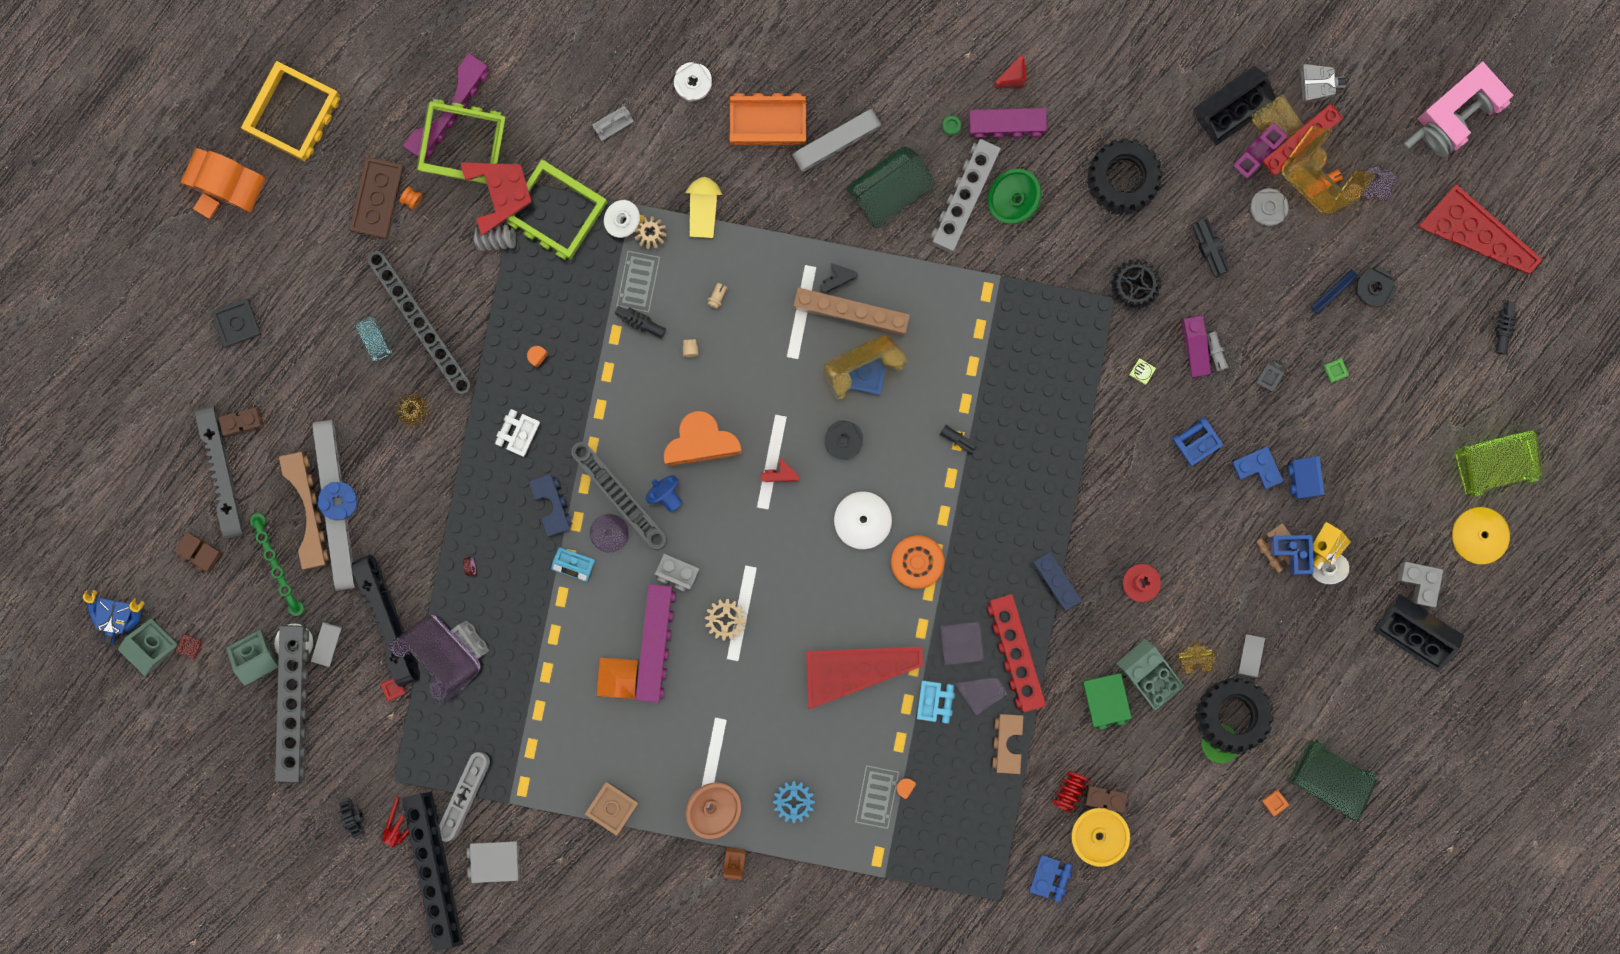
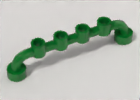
[250,513,305,616]

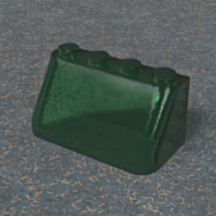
[846,146,936,228]

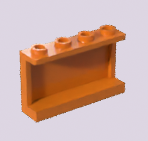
[730,93,806,145]

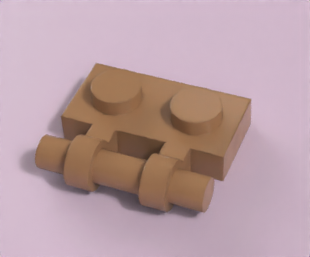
[1256,523,1291,573]

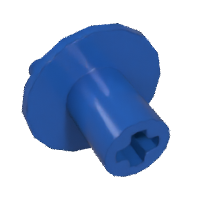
[646,475,682,512]

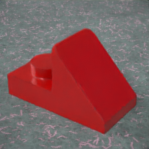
[761,458,799,482]

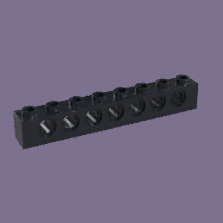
[402,791,463,951]

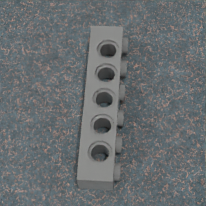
[930,139,1001,254]

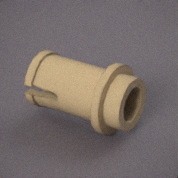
[707,283,728,309]

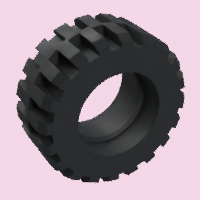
[1087,138,1162,214]
[1196,678,1274,754]

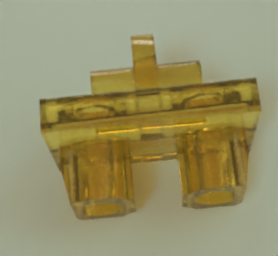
[1178,641,1216,674]

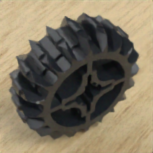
[1110,259,1162,311]

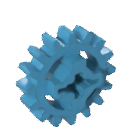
[773,781,815,823]

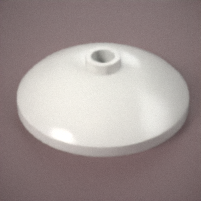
[834,492,892,549]

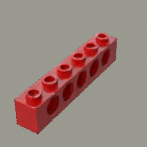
[987,594,1046,713]

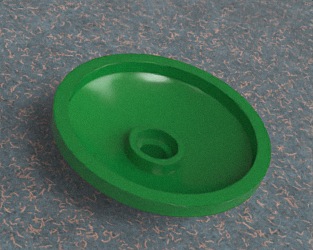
[988,169,1042,224]

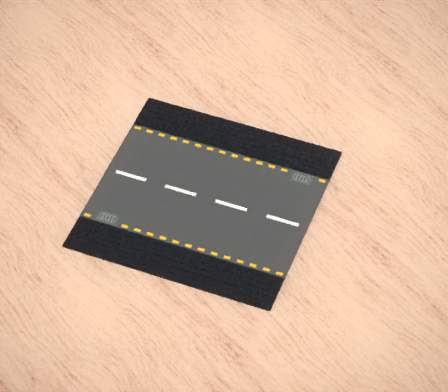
[394,184,1114,900]

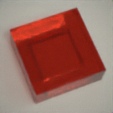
[176,634,202,659]

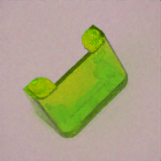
[1455,429,1543,497]

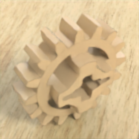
[705,599,747,641]

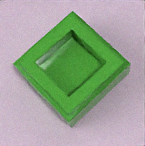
[1323,358,1349,383]

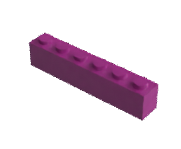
[635,584,676,703]

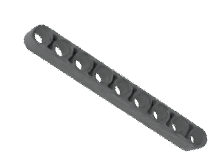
[368,251,472,396]

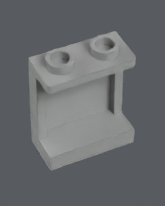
[467,841,520,883]

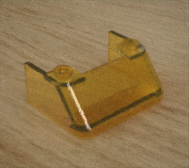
[1282,126,1376,214]

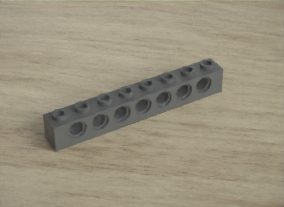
[275,625,309,782]

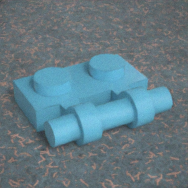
[917,681,955,724]

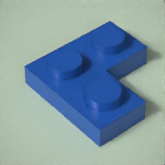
[1232,446,1283,489]

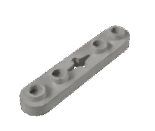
[439,752,490,842]

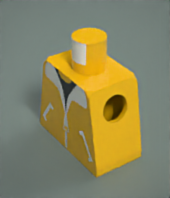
[1313,522,1351,570]

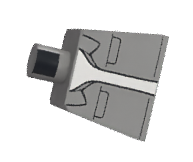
[1300,64,1346,104]

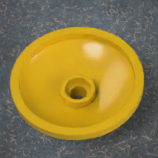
[1452,507,1510,565]
[1071,808,1130,867]

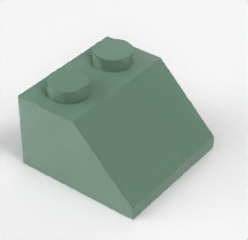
[118,619,178,676]
[226,630,278,686]

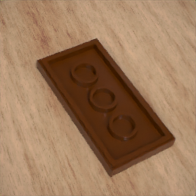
[349,157,404,239]

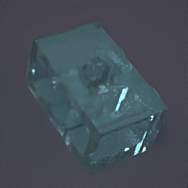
[355,316,392,362]

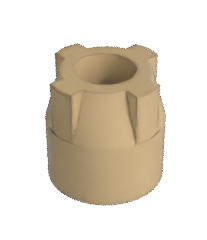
[683,339,699,357]

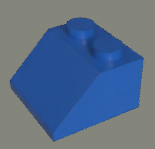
[1288,456,1324,500]

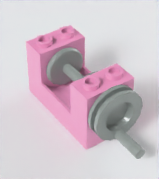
[1403,62,1514,157]

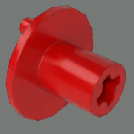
[1122,564,1161,602]

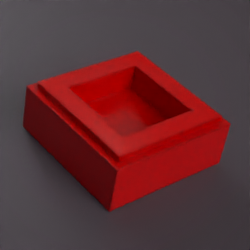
[380,678,406,702]

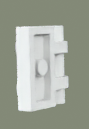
[495,409,540,457]

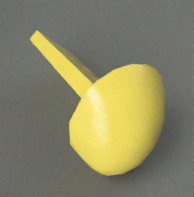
[685,177,722,238]

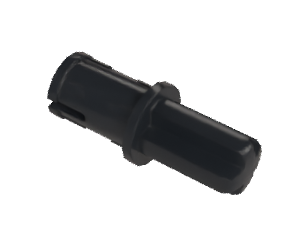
[940,425,977,453]

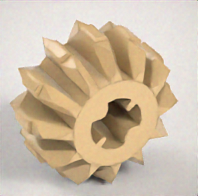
[634,216,667,249]

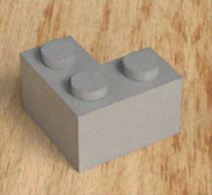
[1397,562,1443,608]

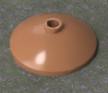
[685,782,741,839]

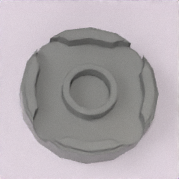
[1250,188,1289,227]

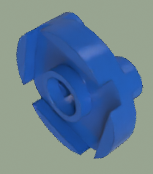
[318,482,358,521]

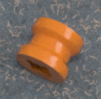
[399,186,423,210]

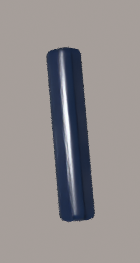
[1311,270,1358,314]

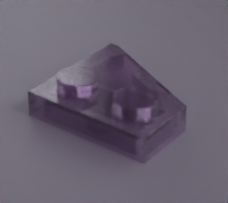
[955,678,1008,715]

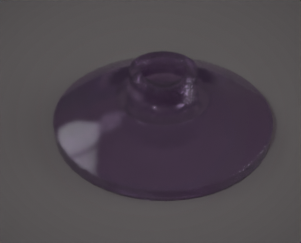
[590,514,628,552]

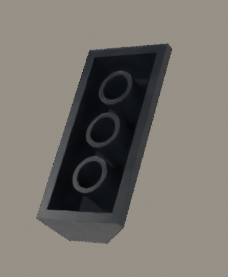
[1193,66,1278,145]
[1374,594,1464,672]

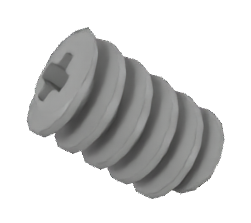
[474,224,516,251]

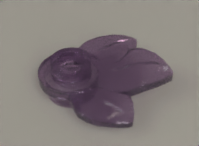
[1362,167,1398,201]

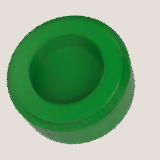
[942,116,961,136]

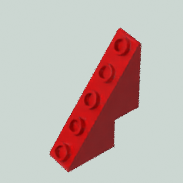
[1263,104,1343,176]

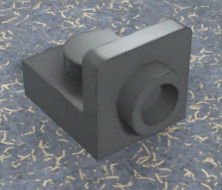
[1256,359,1285,392]

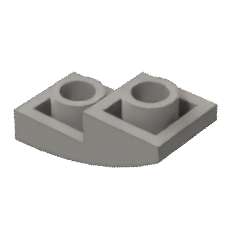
[311,622,342,667]
[1238,634,1265,679]

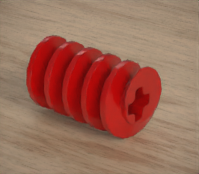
[1052,772,1090,815]

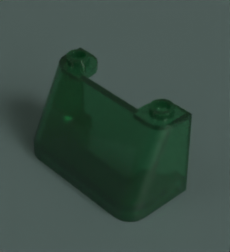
[1286,739,1377,822]

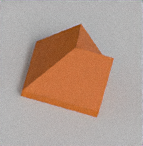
[597,658,638,699]

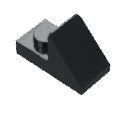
[820,263,858,294]

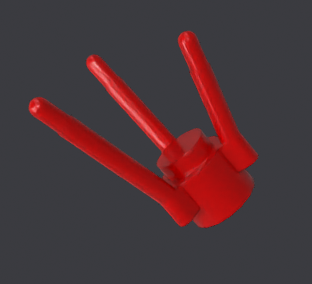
[382,797,409,847]

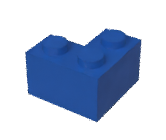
[1270,535,1314,575]

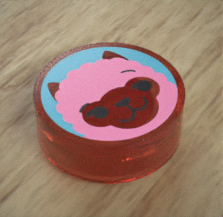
[463,556,476,576]

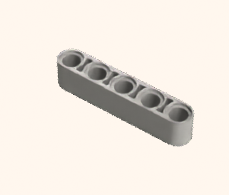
[792,109,882,172]

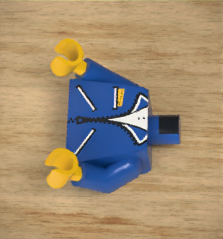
[83,590,144,644]

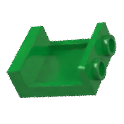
[1082,673,1132,730]

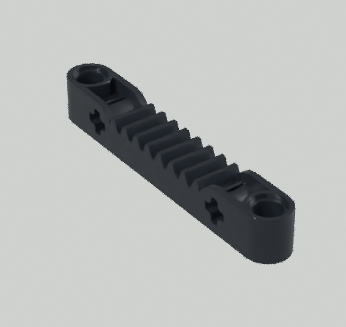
[352,554,420,687]

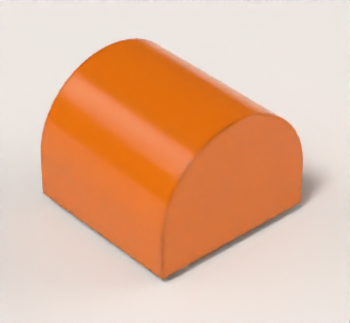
[527,346,548,368]
[896,778,916,799]

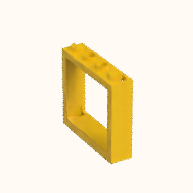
[241,61,340,162]

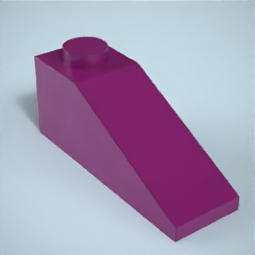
[1181,315,1211,378]

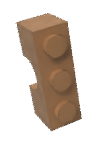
[992,714,1023,774]

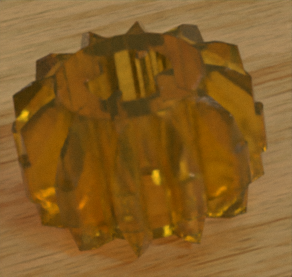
[395,394,428,426]

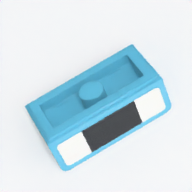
[551,547,595,582]

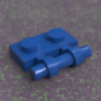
[1029,855,1073,902]

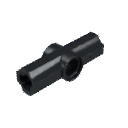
[1192,218,1230,277]

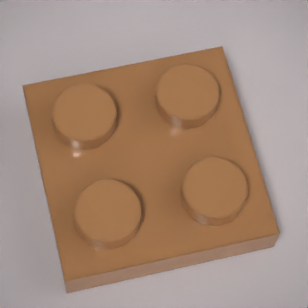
[585,782,639,836]

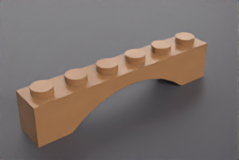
[793,288,910,336]
[279,452,330,570]

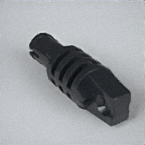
[1495,301,1517,355]
[615,306,666,339]

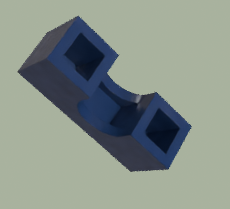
[529,474,573,537]
[1032,552,1082,612]

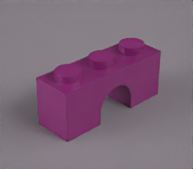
[1233,121,1287,178]

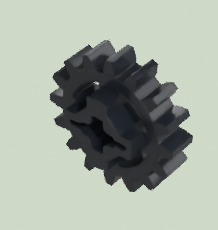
[338,797,366,840]

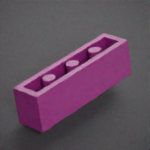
[969,108,1047,139]

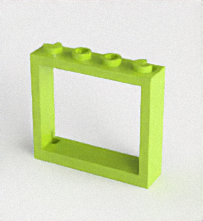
[416,99,505,184]
[506,160,608,260]

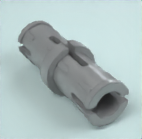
[1207,332,1229,372]

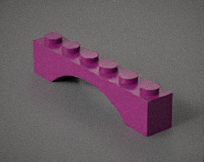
[403,53,489,162]

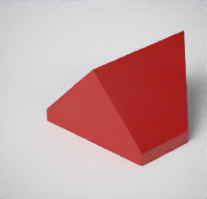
[994,55,1027,88]

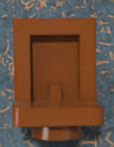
[723,848,746,880]

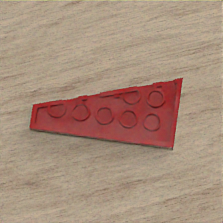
[1417,184,1543,275]
[806,647,923,710]

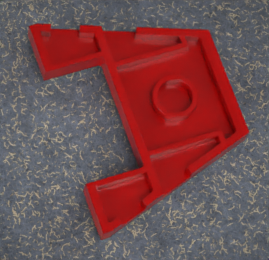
[460,163,532,236]

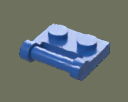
[1172,417,1223,466]

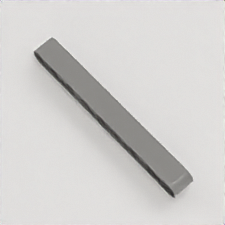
[313,420,356,591]

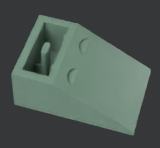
[1116,639,1184,711]

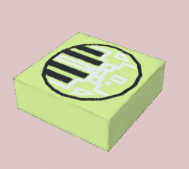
[1129,358,1156,385]

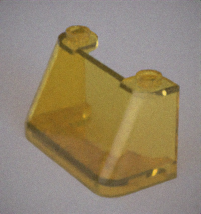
[823,335,907,400]

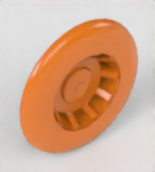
[891,535,945,589]

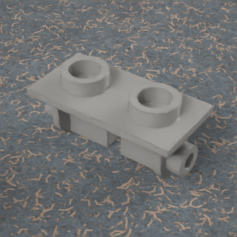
[592,106,634,141]

